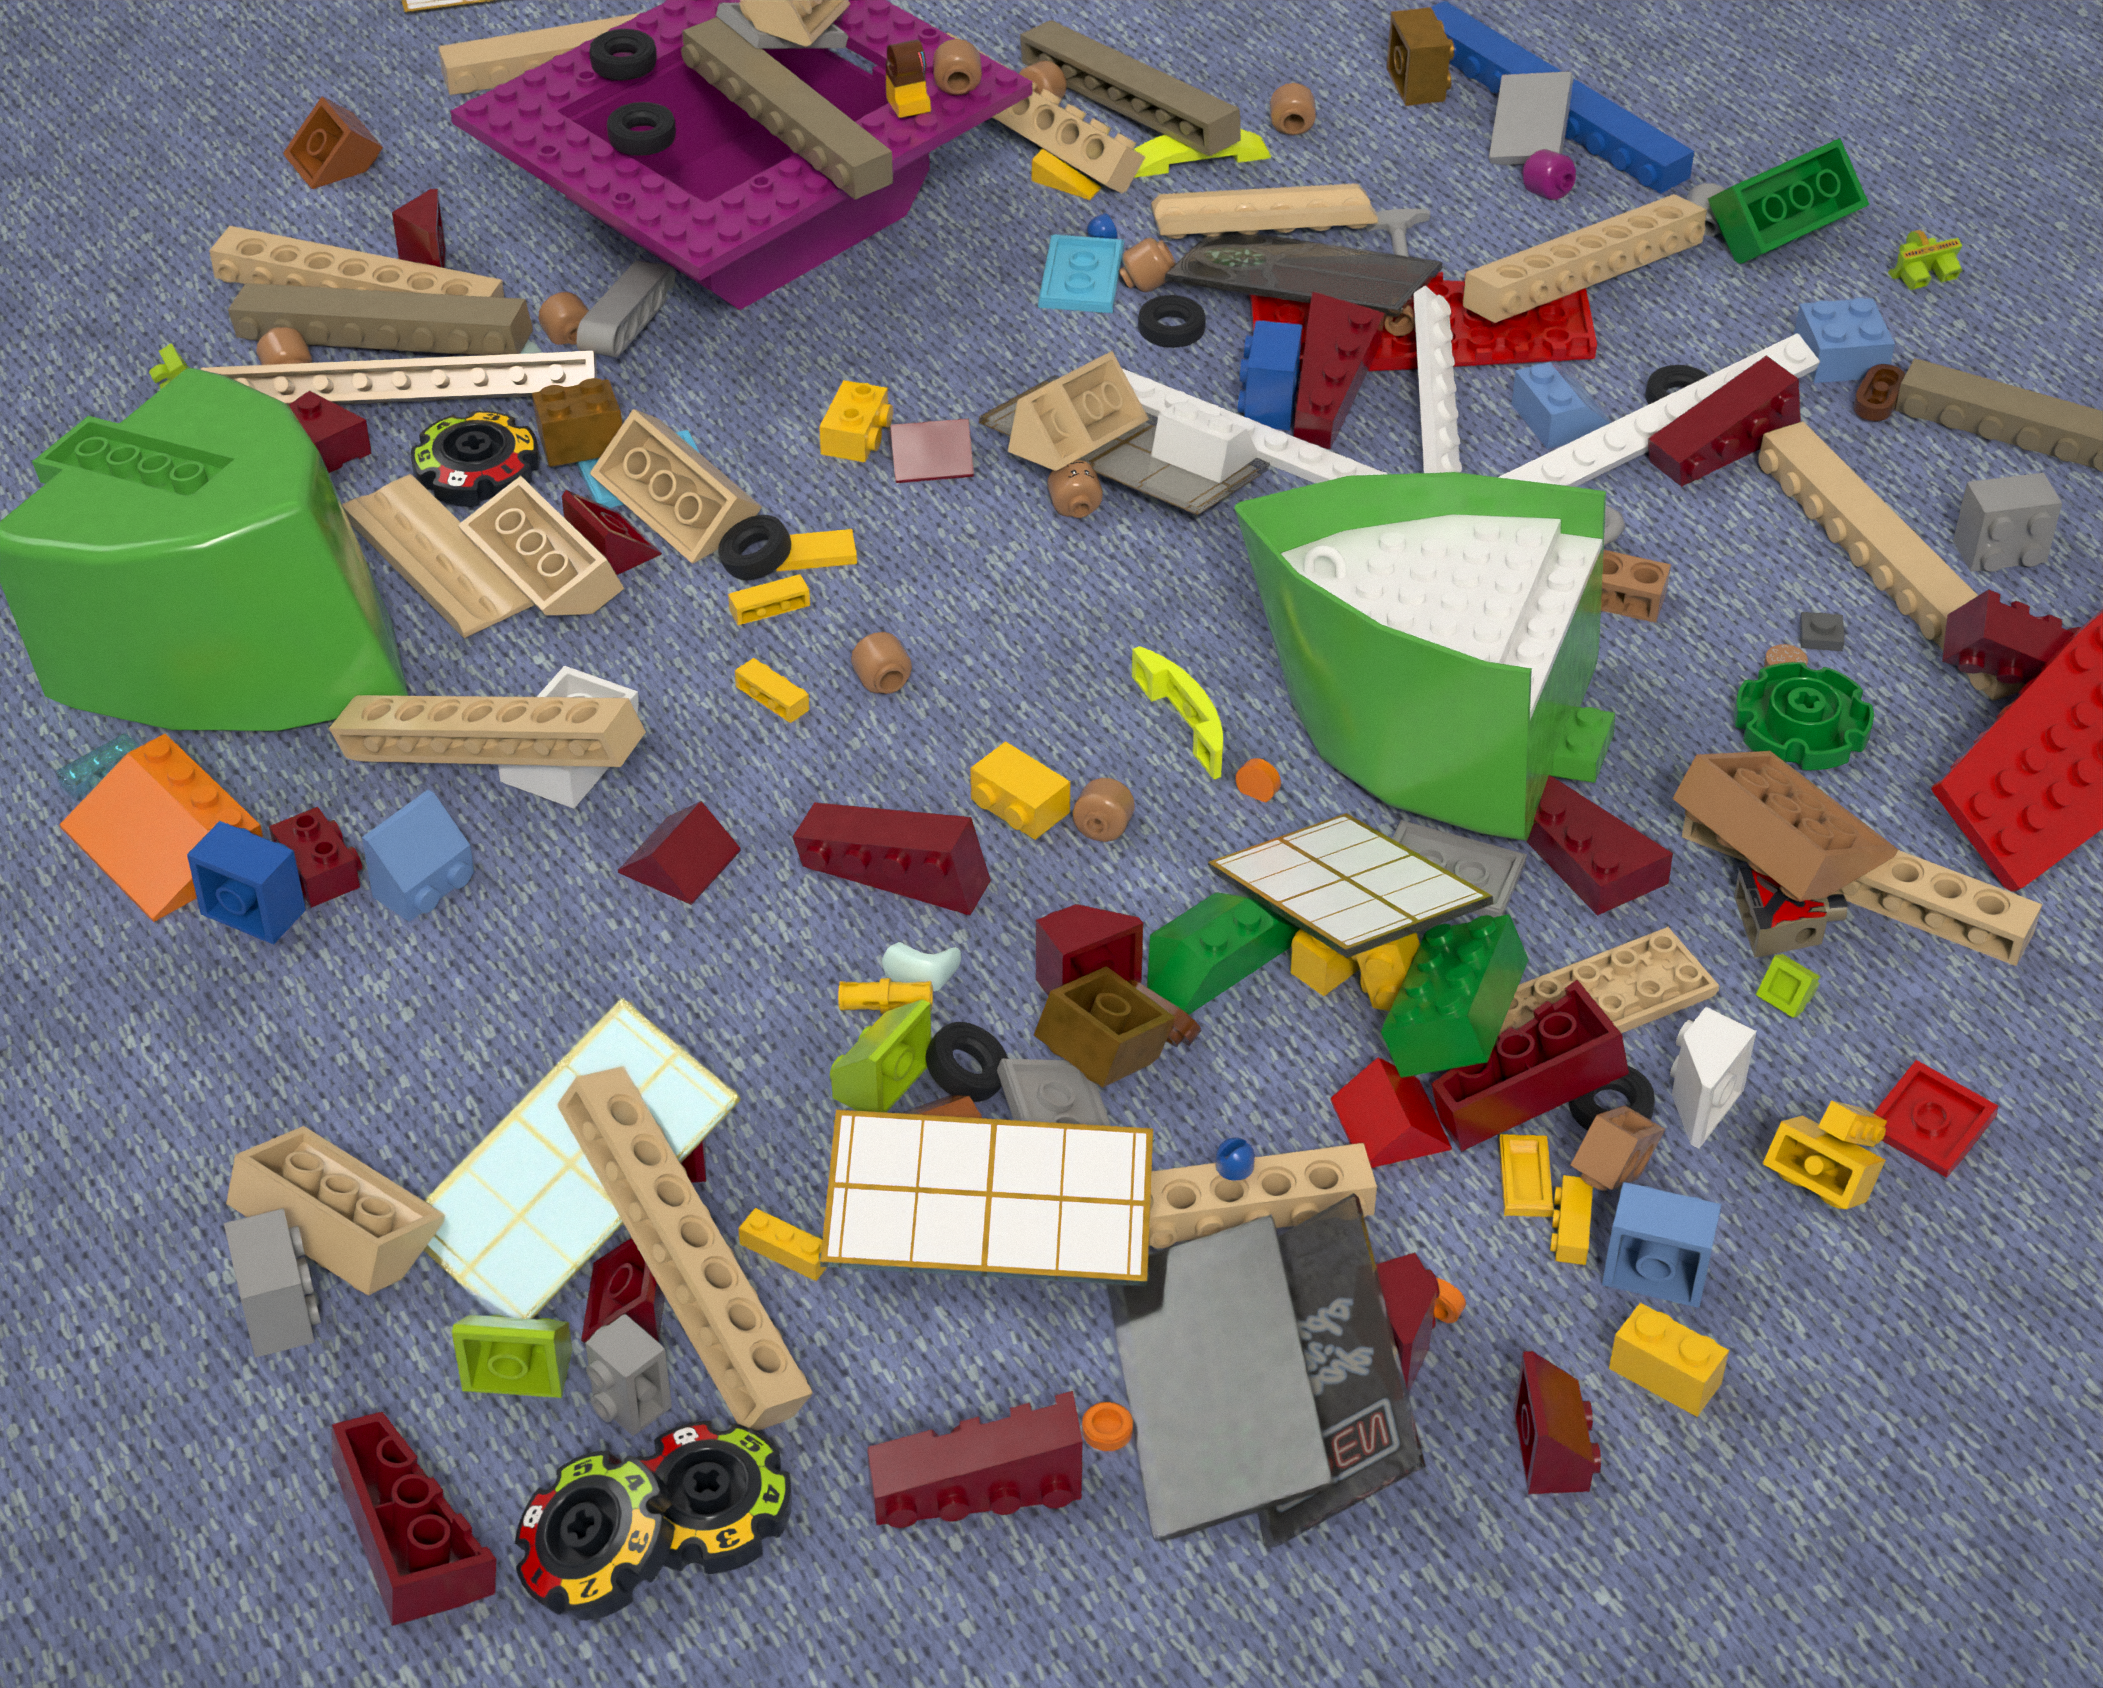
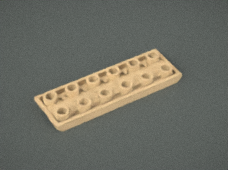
[1151,184,1378,239]
[342,474,534,638]
[1494,927,1719,1046]

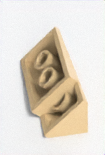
[1008,351,1149,471]

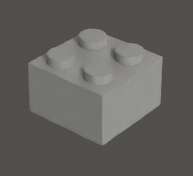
[1953,472,2062,572]
[224,1208,321,1358]

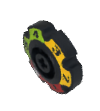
[411,411,540,506]
[636,1421,792,1574]
[515,1451,675,1620]

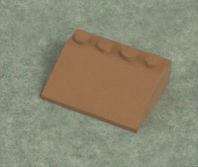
[1672,751,1899,902]

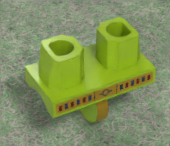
[1888,230,1963,290]

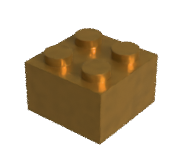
[1386,7,1454,106]
[532,378,623,467]
[1034,966,1176,1088]

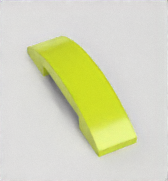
[1134,129,1271,178]
[1132,646,1223,779]

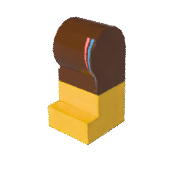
[885,39,931,118]

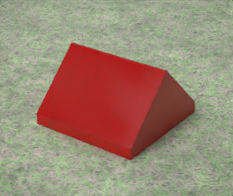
[1330,1057,1452,1168]

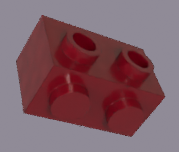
[269,807,363,908]

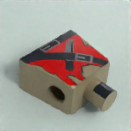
[1734,868,1847,957]

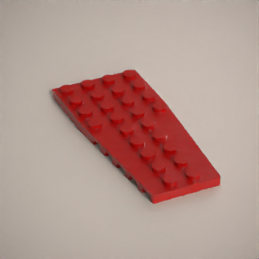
[1248,268,1597,372]
[1931,609,2103,892]

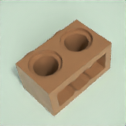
[1601,550,1671,623]
[1570,1105,1665,1191]

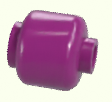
[1522,149,1576,200]

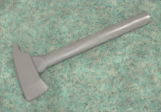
[1366,209,1431,279]

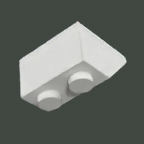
[1151,402,1257,484]
[1670,1007,1756,1149]

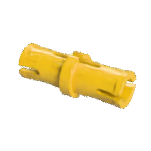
[838,978,933,1014]

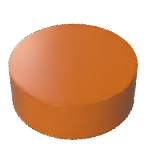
[1236,758,1281,803]
[1434,1277,1466,1323]
[1082,1402,1133,1451]

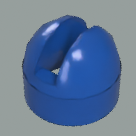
[1087,213,1118,239]
[1216,1137,1255,1181]

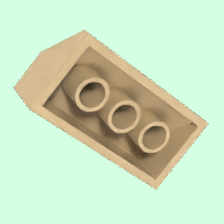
[740,0,850,47]
[589,409,762,564]
[457,476,624,615]
[226,1126,445,1295]

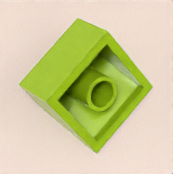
[830,999,931,1113]
[452,1315,573,1398]

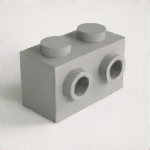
[585,1314,672,1436]

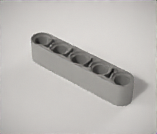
[576,260,675,357]

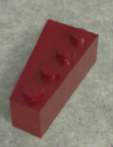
[1293,291,1385,449]
[1526,775,1673,916]
[867,1391,1083,1528]

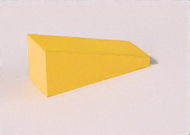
[1032,149,1101,200]

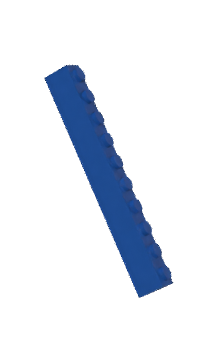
[1431,1,1695,194]

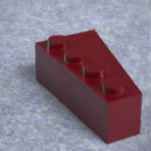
[1648,355,1801,487]
[289,390,372,473]
[1942,589,2081,684]
[793,802,991,916]
[1431,979,1629,1152]
[332,1411,497,1626]

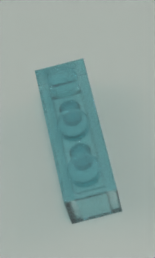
[56,733,140,801]

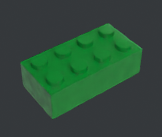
[1707,138,1870,264]
[1381,914,1529,1078]

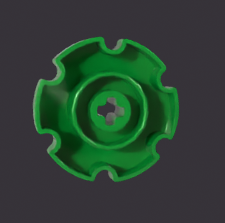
[1734,662,1874,770]

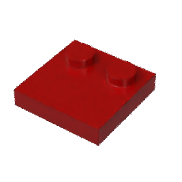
[1873,1060,1998,1178]

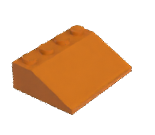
[59,734,263,922]

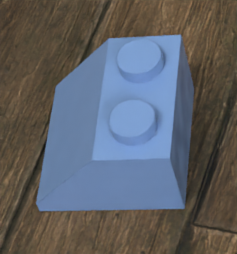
[1512,362,1612,449]
[362,789,474,922]

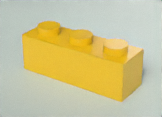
[728,574,810,625]
[734,658,809,723]
[1818,1100,1887,1147]
[1550,1175,1593,1265]
[738,1208,831,1281]

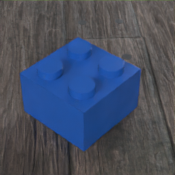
[1238,320,1302,431]
[187,821,306,945]

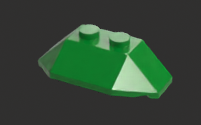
[1147,892,1303,1015]

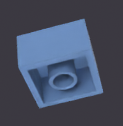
[1794,298,1895,383]
[1602,1182,1722,1308]

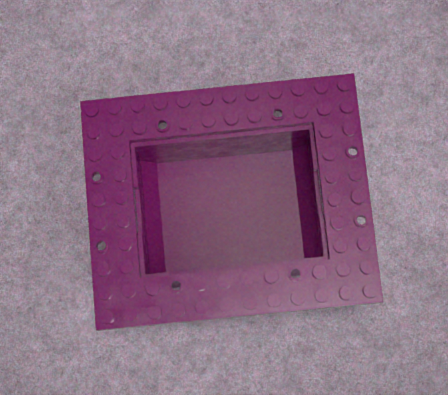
[450,0,1033,310]

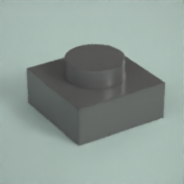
[1799,612,1845,651]

